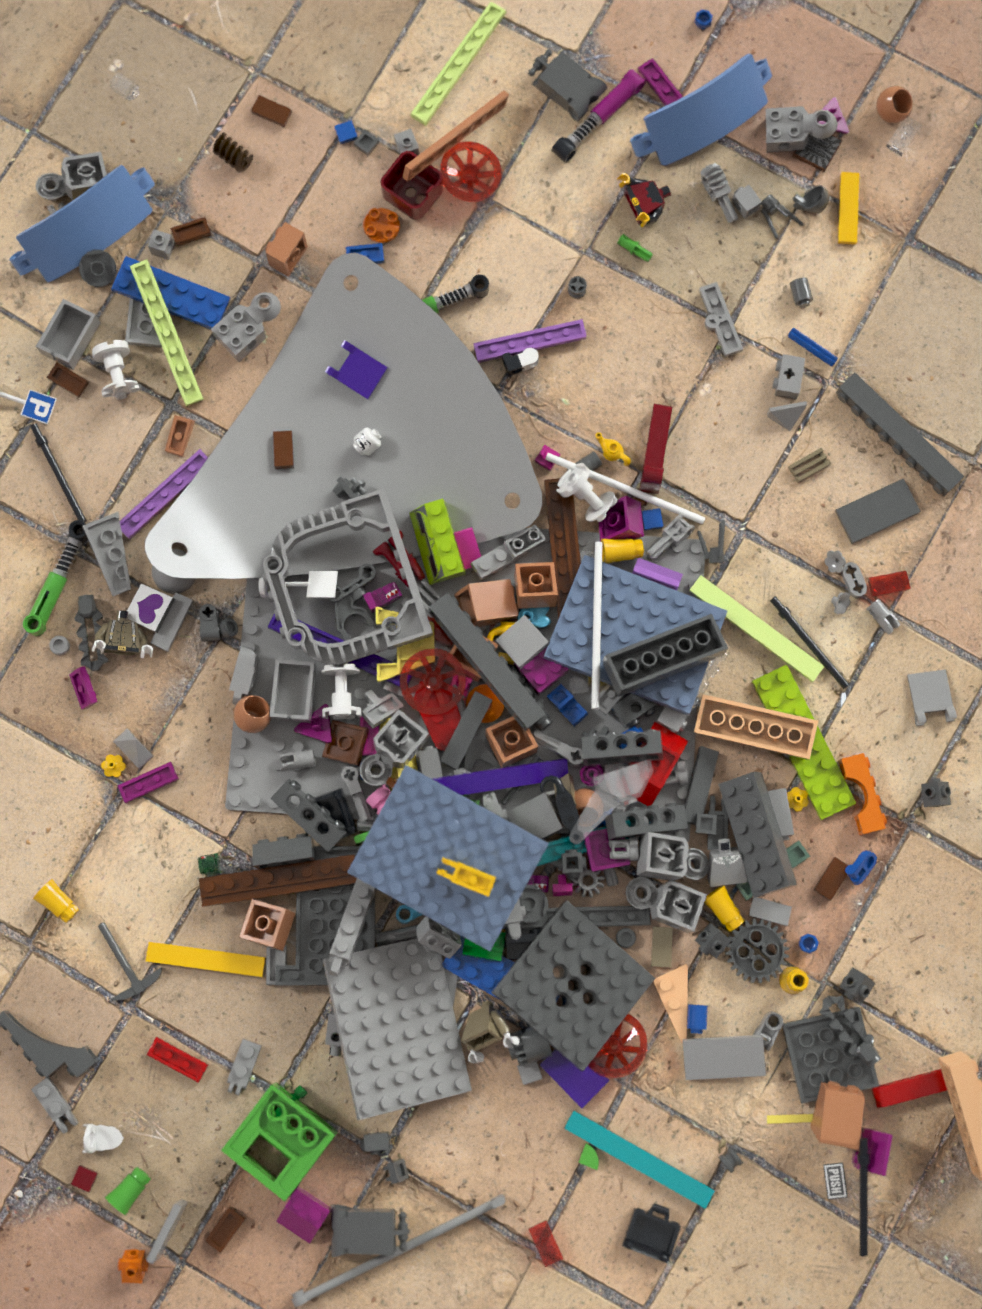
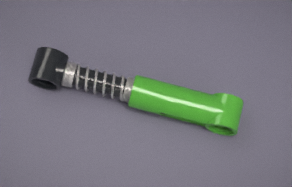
[422,274,489,313]
[23,520,88,636]

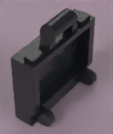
[305,788,358,838]
[622,1203,681,1263]

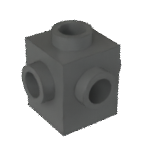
[921,778,951,807]
[558,849,586,878]
[695,923,731,958]
[839,967,875,1003]

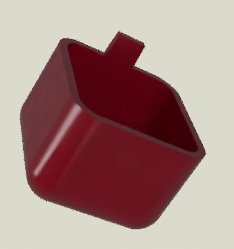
[381,151,443,220]

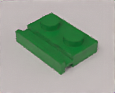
[462,932,506,962]

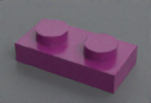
[69,666,98,710]

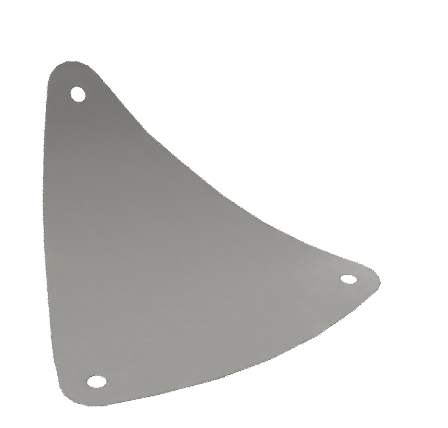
[145,253,542,579]

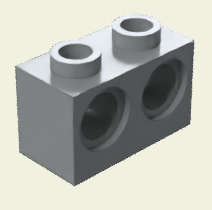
[416,916,462,959]

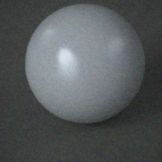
[152,549,196,594]

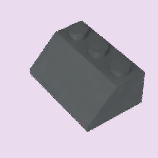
[252,833,316,869]

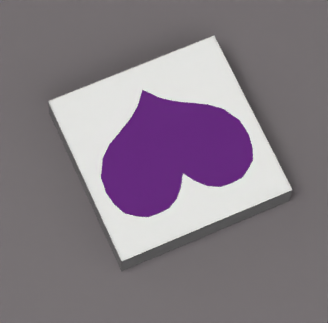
[127,584,175,633]

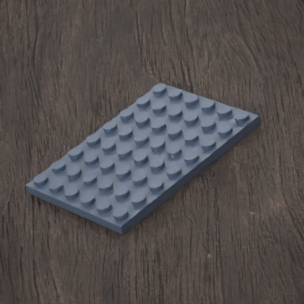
[543,555,728,715]
[347,765,549,951]

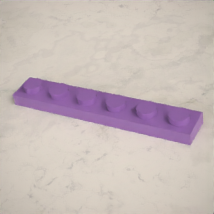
[473,319,587,363]
[120,449,208,540]

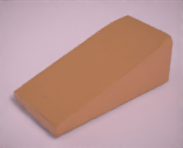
[165,415,195,457]

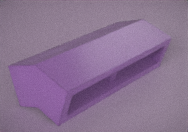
[632,558,683,591]

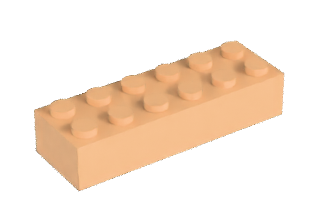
[694,694,818,760]
[938,1051,982,1182]

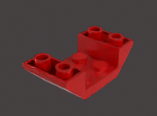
[616,722,688,806]

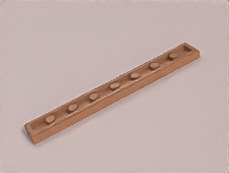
[403,90,509,181]

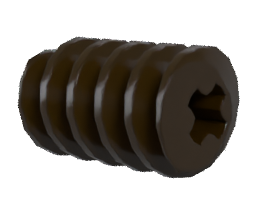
[213,132,253,173]

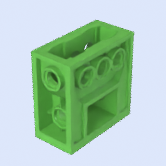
[221,1082,339,1201]

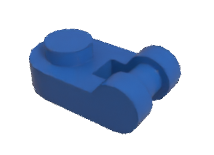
[845,850,877,885]

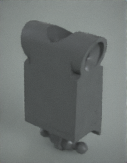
[528,49,607,122]
[331,1204,410,1257]

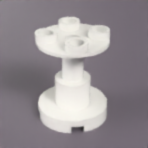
[92,340,140,400]
[557,463,617,522]
[321,664,362,720]

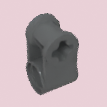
[199,604,222,642]

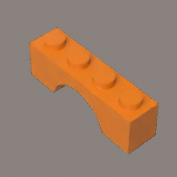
[838,753,887,836]

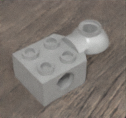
[766,106,837,153]
[36,152,106,201]
[211,292,281,362]
[360,709,429,786]
[637,832,709,881]
[625,877,707,933]

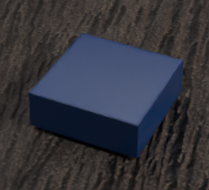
[334,120,358,144]
[642,508,664,531]

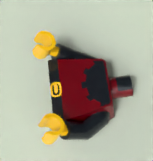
[617,173,671,227]

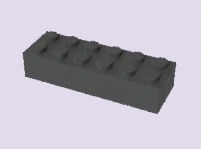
[602,614,728,697]
[718,772,797,897]

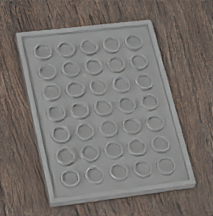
[323,938,472,1120]

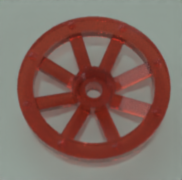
[439,141,502,202]
[400,648,466,715]
[588,1014,648,1078]

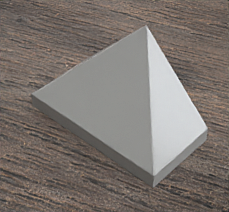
[767,401,807,431]
[113,728,153,769]

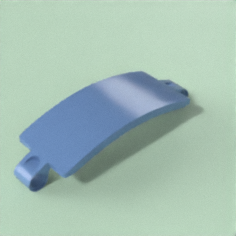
[630,54,772,166]
[9,165,155,282]

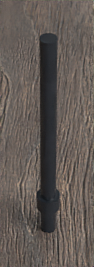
[30,423,87,522]
[770,596,849,689]
[858,1138,870,1257]

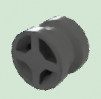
[568,276,587,299]
[718,1147,743,1173]

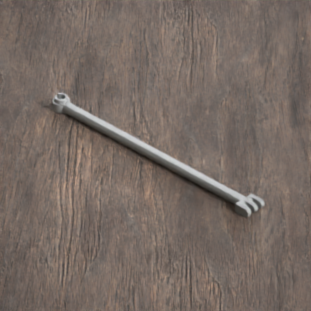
[292,1194,505,1307]

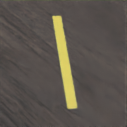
[767,1114,813,1124]

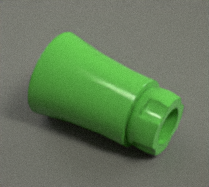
[105,1167,151,1215]

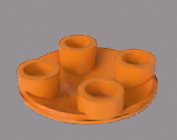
[363,208,400,243]

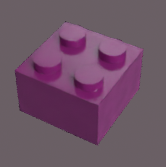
[514,646,569,696]

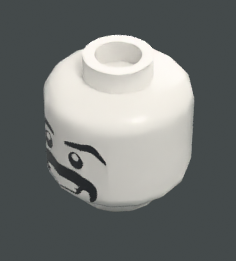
[353,427,381,456]

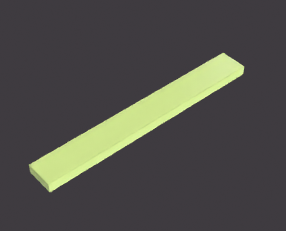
[411,2,506,126]
[130,260,204,407]
[689,575,824,682]

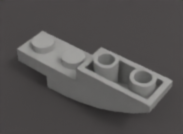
[470,524,546,580]

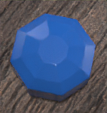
[694,9,713,29]
[798,934,819,953]

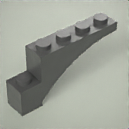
[0,1010,100,1078]

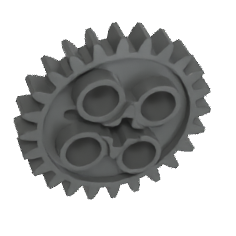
[725,919,789,983]

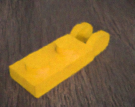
[436,857,496,897]

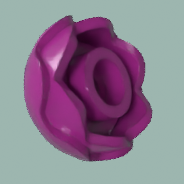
[580,765,604,787]

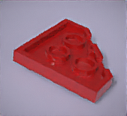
[413,681,467,752]

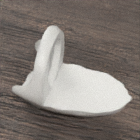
[83,1124,123,1154]

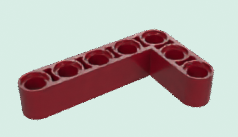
[639,403,673,495]

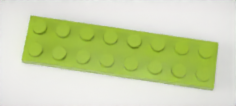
[752,665,856,820]

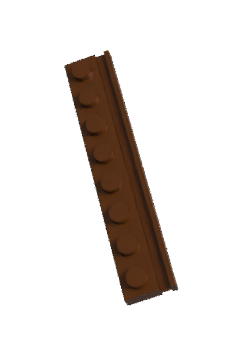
[544,478,581,619]
[199,854,357,907]

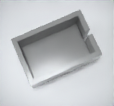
[36,299,101,370]
[269,659,317,723]

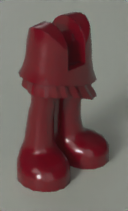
[372,531,425,588]

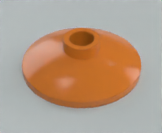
[466,684,504,723]

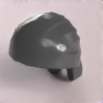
[792,185,829,214]

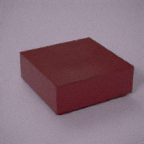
[71,1165,98,1192]

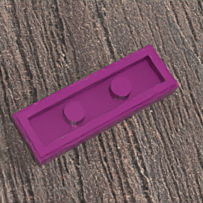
[638,58,683,106]
[118,761,179,804]

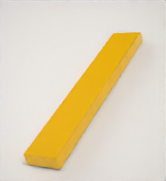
[146,942,266,977]

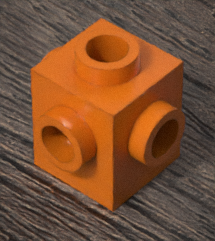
[118,1249,149,1284]

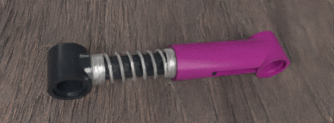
[551,69,646,163]

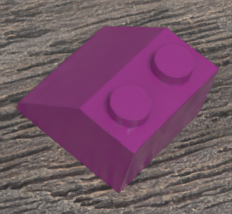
[598,496,644,542]
[852,1127,893,1176]
[276,1186,331,1244]

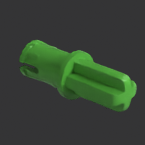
[617,234,653,262]

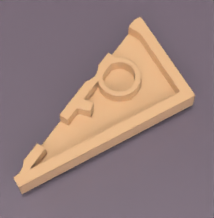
[653,964,688,1044]

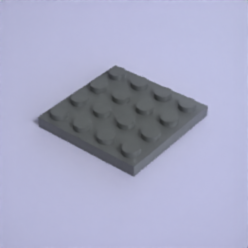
[782,1007,879,1104]

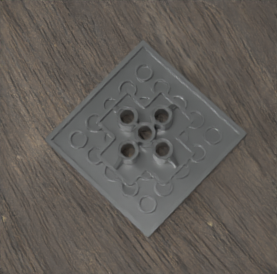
[491,900,655,1072]

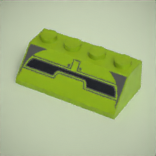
[409,498,466,585]

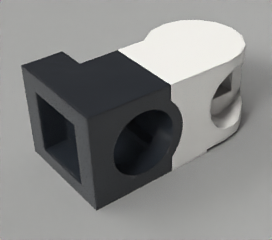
[502,348,539,377]

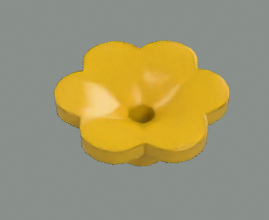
[101,754,126,778]
[787,787,809,812]

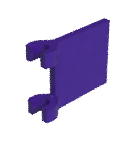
[325,340,388,399]

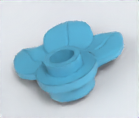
[517,607,551,628]

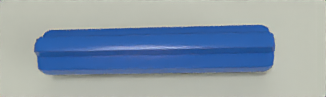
[788,328,838,366]

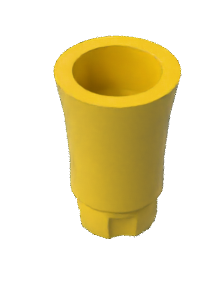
[601,539,644,564]
[33,879,79,923]
[704,885,744,931]
[779,967,809,994]

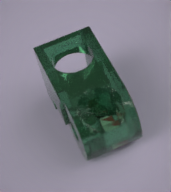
[198,853,221,876]

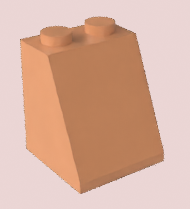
[454,579,518,627]
[810,1081,865,1150]

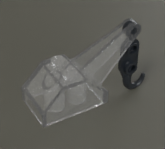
[540,759,654,844]

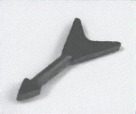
[453,684,500,772]

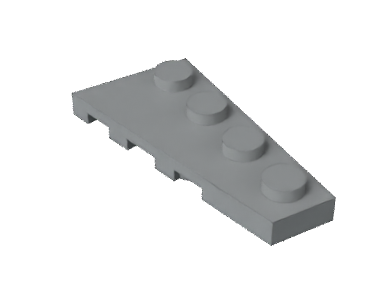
[82,512,131,597]

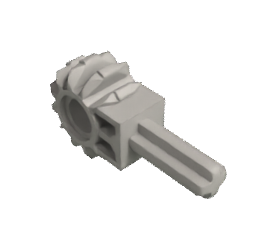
[701,163,738,223]
[551,861,605,898]

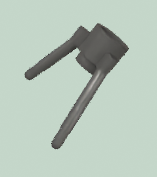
[761,195,804,239]
[697,520,725,563]

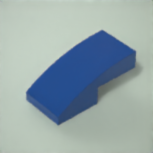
[547,684,588,727]

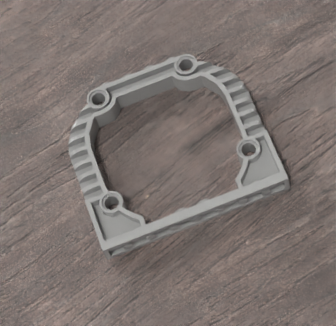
[262,488,433,665]

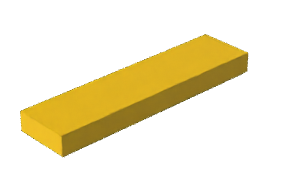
[838,172,860,245]

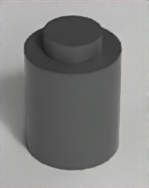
[790,277,813,308]

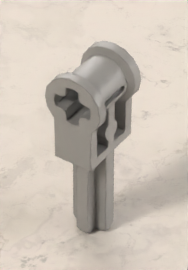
[647,514,695,559]
[533,730,583,767]
[341,766,372,822]

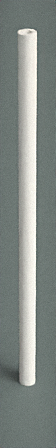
[545,453,705,524]
[591,542,602,710]

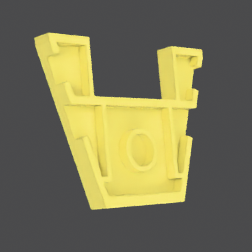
[376,607,435,682]

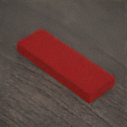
[147,1037,209,1083]

